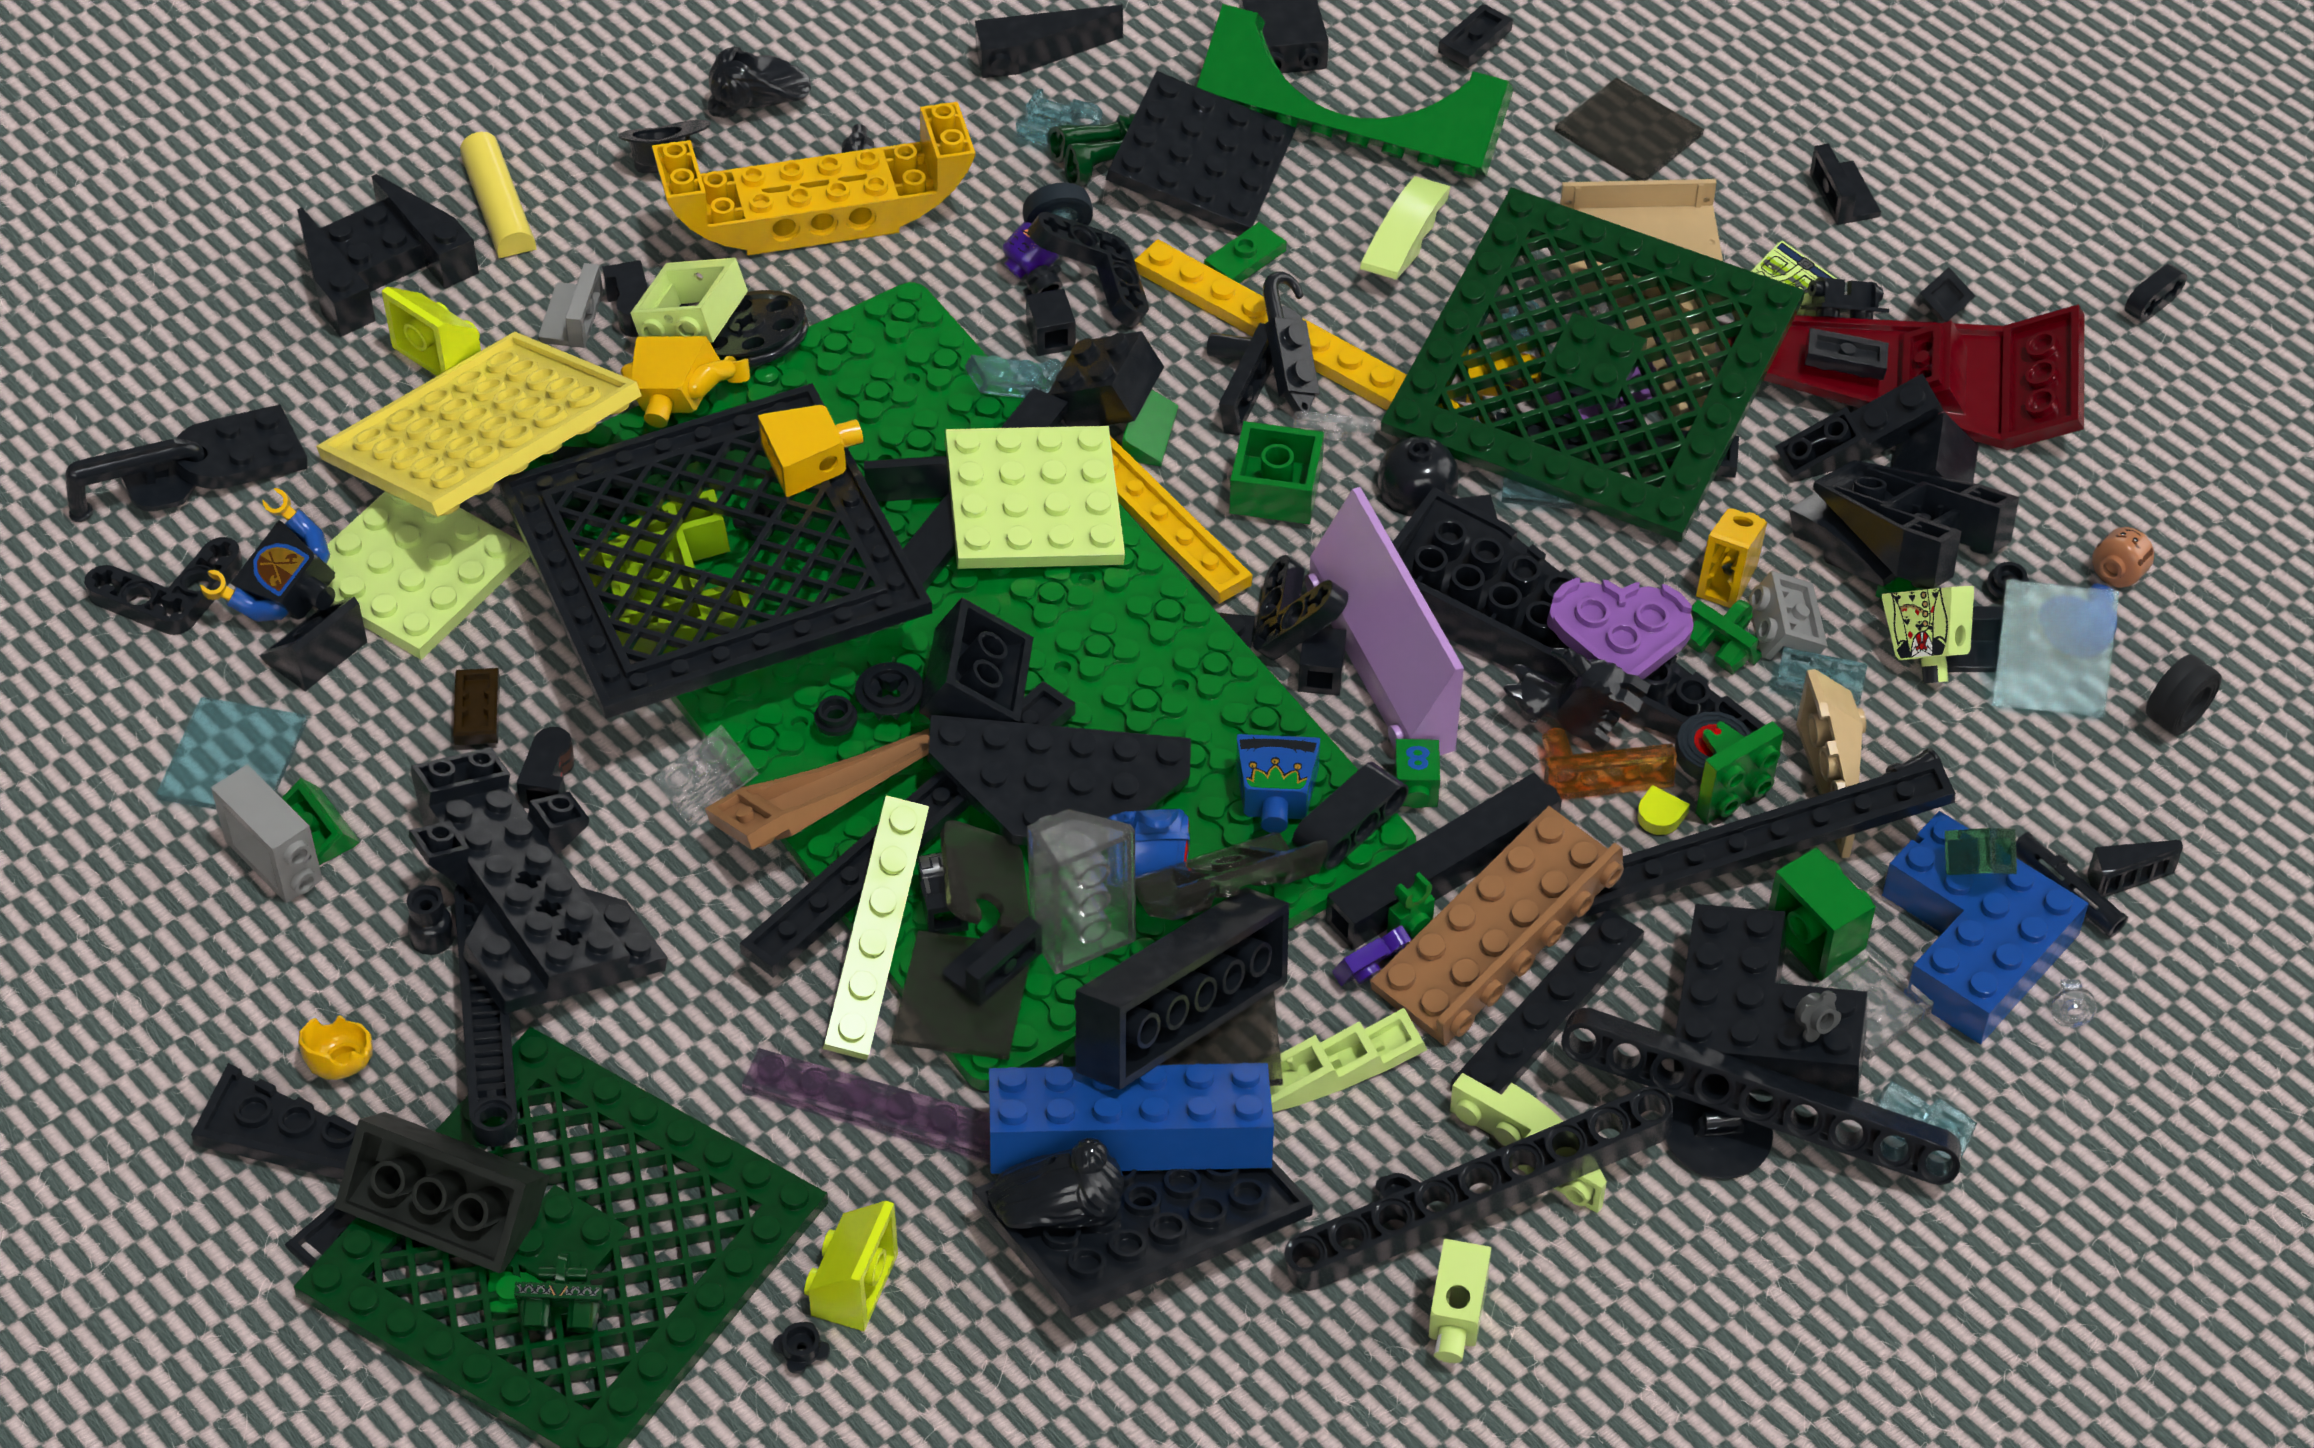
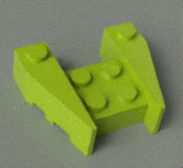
[578,489,756,655]

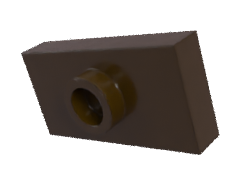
[453,668,500,745]

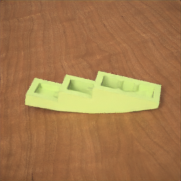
[1360,176,1450,280]
[1264,1008,1427,1113]

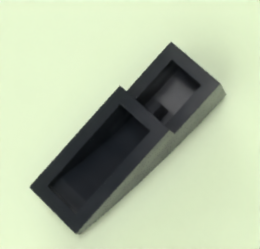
[1789,492,1898,587]

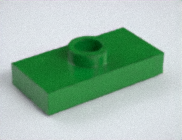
[1204,222,1287,283]

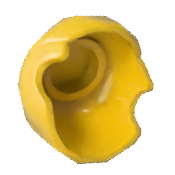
[298,1015,373,1080]

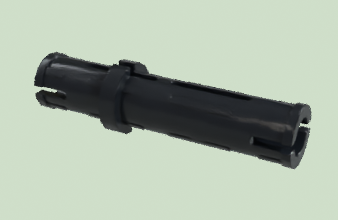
[2010,832,2128,938]

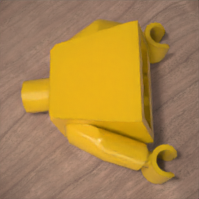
[621,336,750,428]

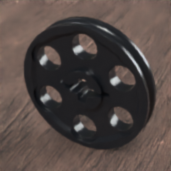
[710,290,809,368]

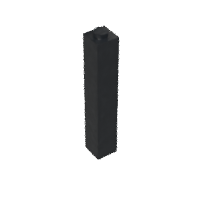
[1325,772,1562,950]

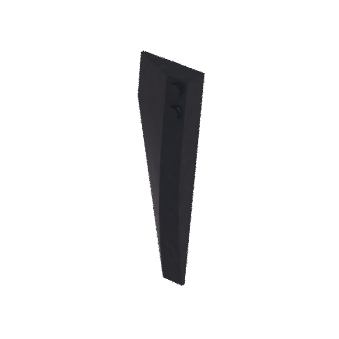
[1392,487,1765,738]

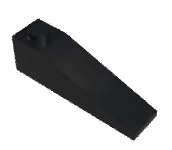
[975,4,1123,78]

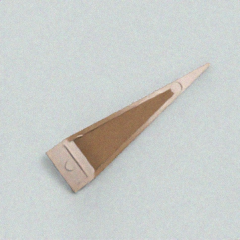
[705,694,1025,850]

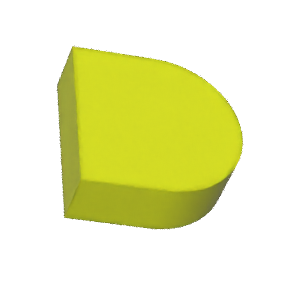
[1637,785,1690,835]

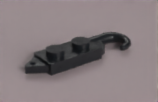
[1263,271,1320,421]

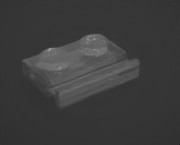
[653,725,759,827]

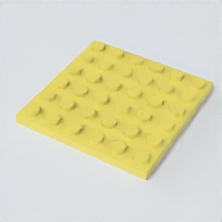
[316,331,642,517]

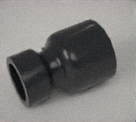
[407,885,455,955]

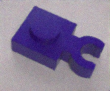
[1332,925,1411,986]

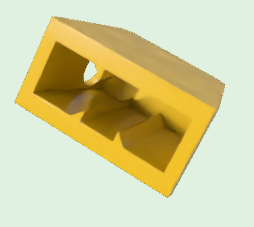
[758,405,864,497]
[1696,508,1767,608]

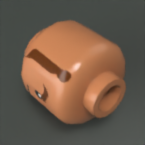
[2092,527,2155,588]

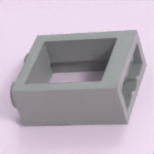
[211,764,323,904]

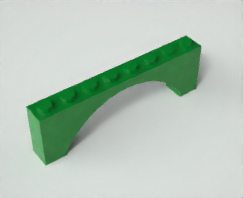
[1196,4,1514,178]

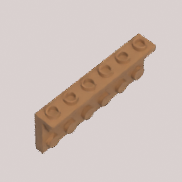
[1370,806,1624,1046]

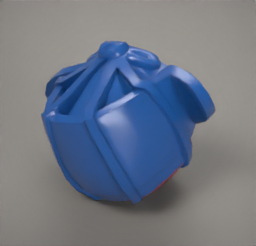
[1105,809,1190,887]

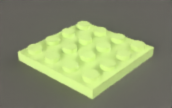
[945,426,1125,569]
[327,491,530,660]

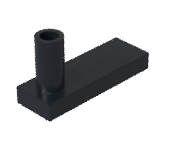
[1207,323,1273,435]

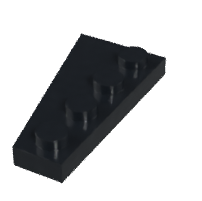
[191,1063,357,1180]

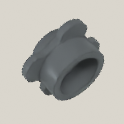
[1795,990,1841,1042]

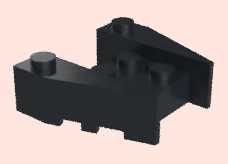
[297,174,479,337]

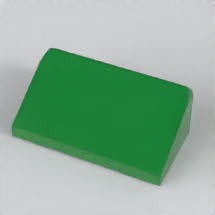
[1122,389,1179,467]
[282,778,360,865]

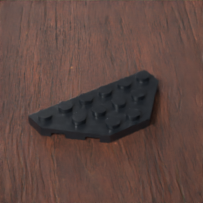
[927,715,1191,852]

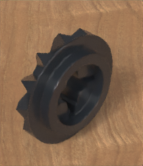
[855,662,924,721]

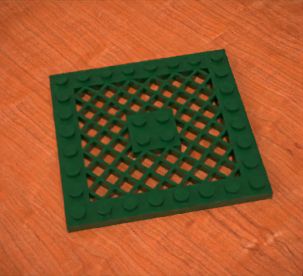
[1381,187,1805,543]
[293,1027,828,1448]

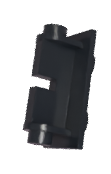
[1801,277,1889,319]

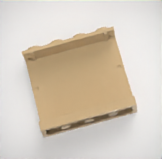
[1560,179,1723,308]

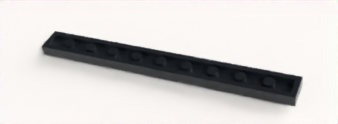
[740,681,1076,978]
[1570,758,1956,922]

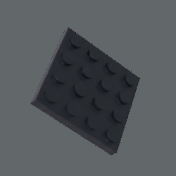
[1105,71,1296,235]

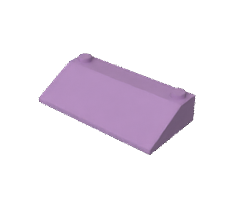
[1305,487,1464,755]

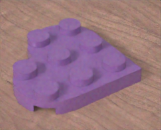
[1547,578,1694,679]

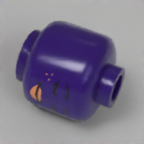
[1002,222,1059,279]

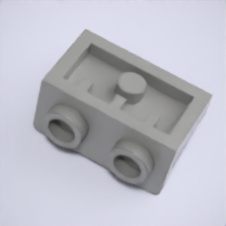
[1749,571,1828,660]

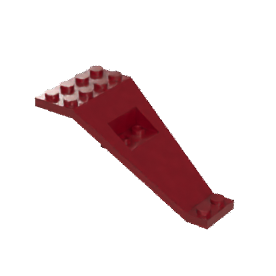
[1721,304,2085,450]

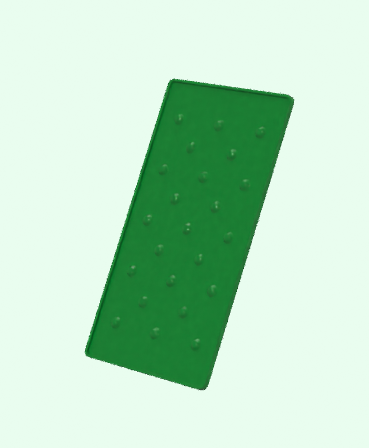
[508,282,1416,1091]

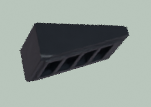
[2087,840,2183,897]

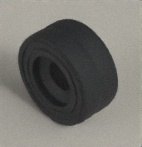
[2146,654,2222,735]

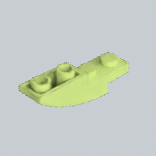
[1450,1073,1607,1213]

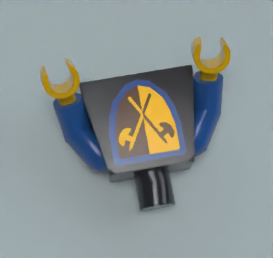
[200,488,335,622]

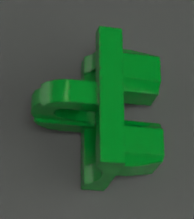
[1687,600,1762,674]

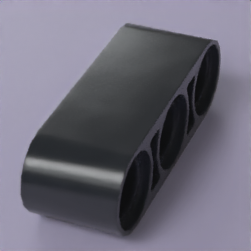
[1292,762,1409,870]

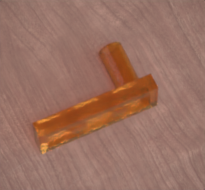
[1542,728,1677,800]

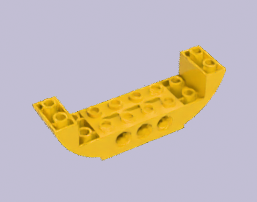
[652,101,976,255]

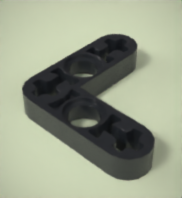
[1028,212,1149,327]
[84,537,243,635]
[1253,555,1348,660]

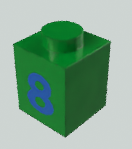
[1394,739,1440,808]

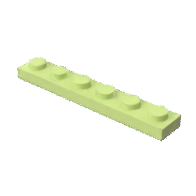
[823,795,929,1060]

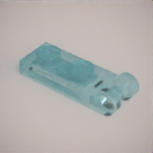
[965,355,1063,398]

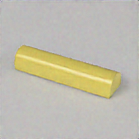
[460,132,537,258]

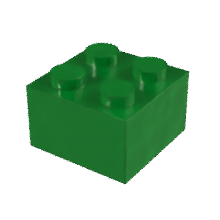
[1229,421,1324,525]
[1768,847,1876,984]

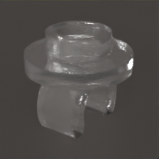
[2050,979,2097,1028]

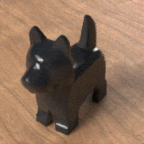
[1503,648,1651,752]

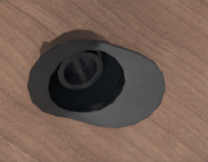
[619,119,711,173]

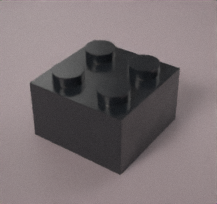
[1048,331,1164,427]

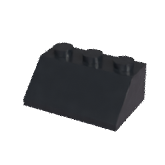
[919,597,1034,723]

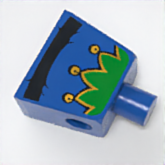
[1236,734,1320,833]

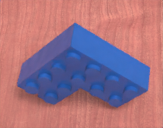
[1882,811,2089,1045]

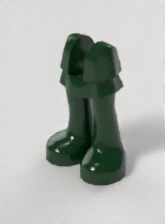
[1048,113,1136,187]

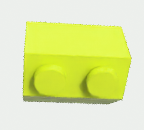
[382,286,481,376]
[804,1201,898,1332]

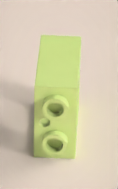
[630,258,748,342]

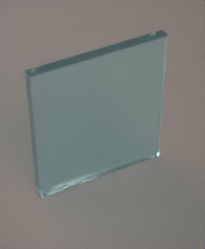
[1992,578,2119,718]
[156,697,308,810]

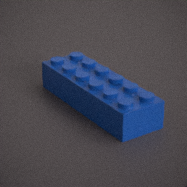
[989,1063,1274,1174]

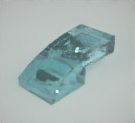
[1876,1081,1977,1159]

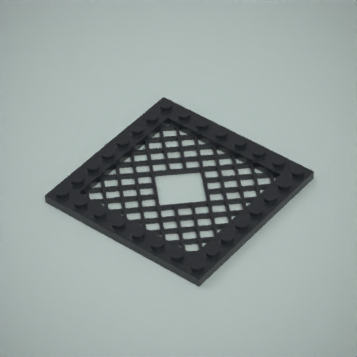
[498,383,933,719]

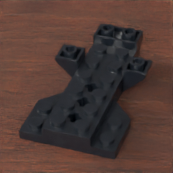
[409,747,668,1014]

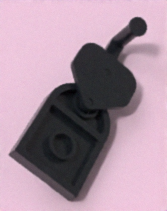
[65,404,308,522]

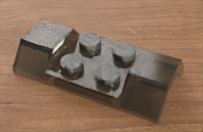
[1130,832,1328,921]

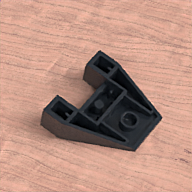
[1813,460,2019,589]

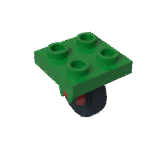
[1675,712,1784,825]

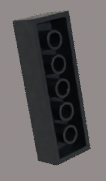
[1074,887,1289,1090]

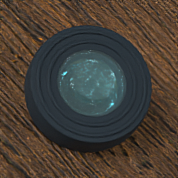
[1022,182,1093,226]

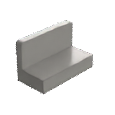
[539,263,603,348]

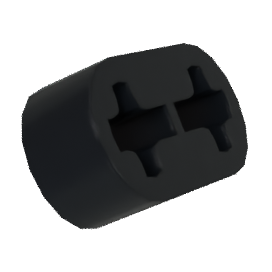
[2124,264,2187,322]

